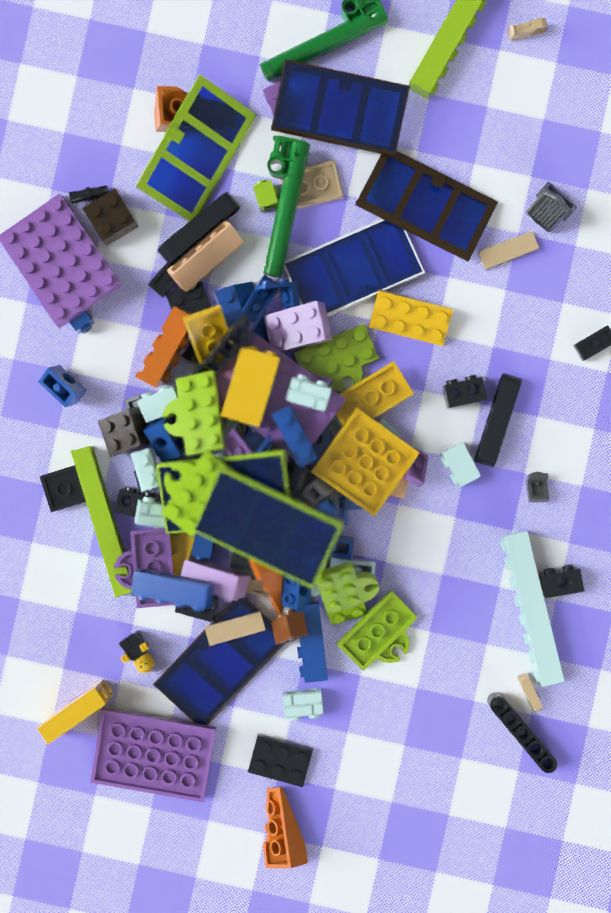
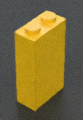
[221,345,281,428]
[37,680,113,745]

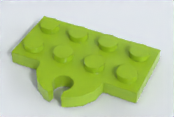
[294,324,379,393]
[162,371,226,457]
[161,450,239,537]
[316,561,380,625]
[336,590,418,671]

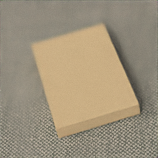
[280,160,343,210]

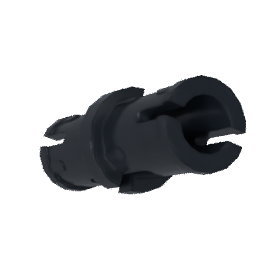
[69,185,109,204]

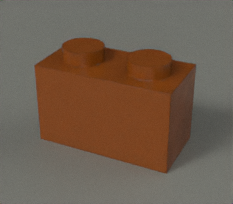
[271,610,308,645]

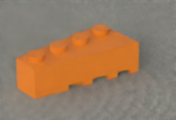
[135,306,191,388]

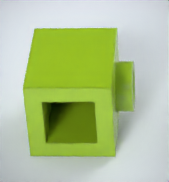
[253,180,280,212]

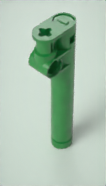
[259,0,388,82]
[263,135,310,278]

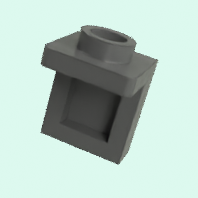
[526,471,549,503]

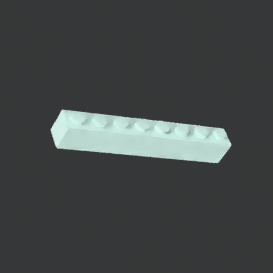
[500,530,565,687]

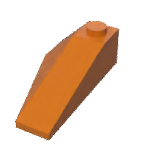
[154,86,235,132]
[249,536,287,615]
[263,787,308,869]

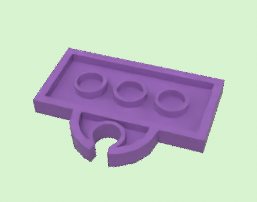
[114,528,174,609]

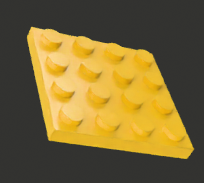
[311,408,420,517]

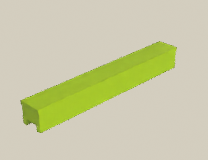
[70,446,132,598]

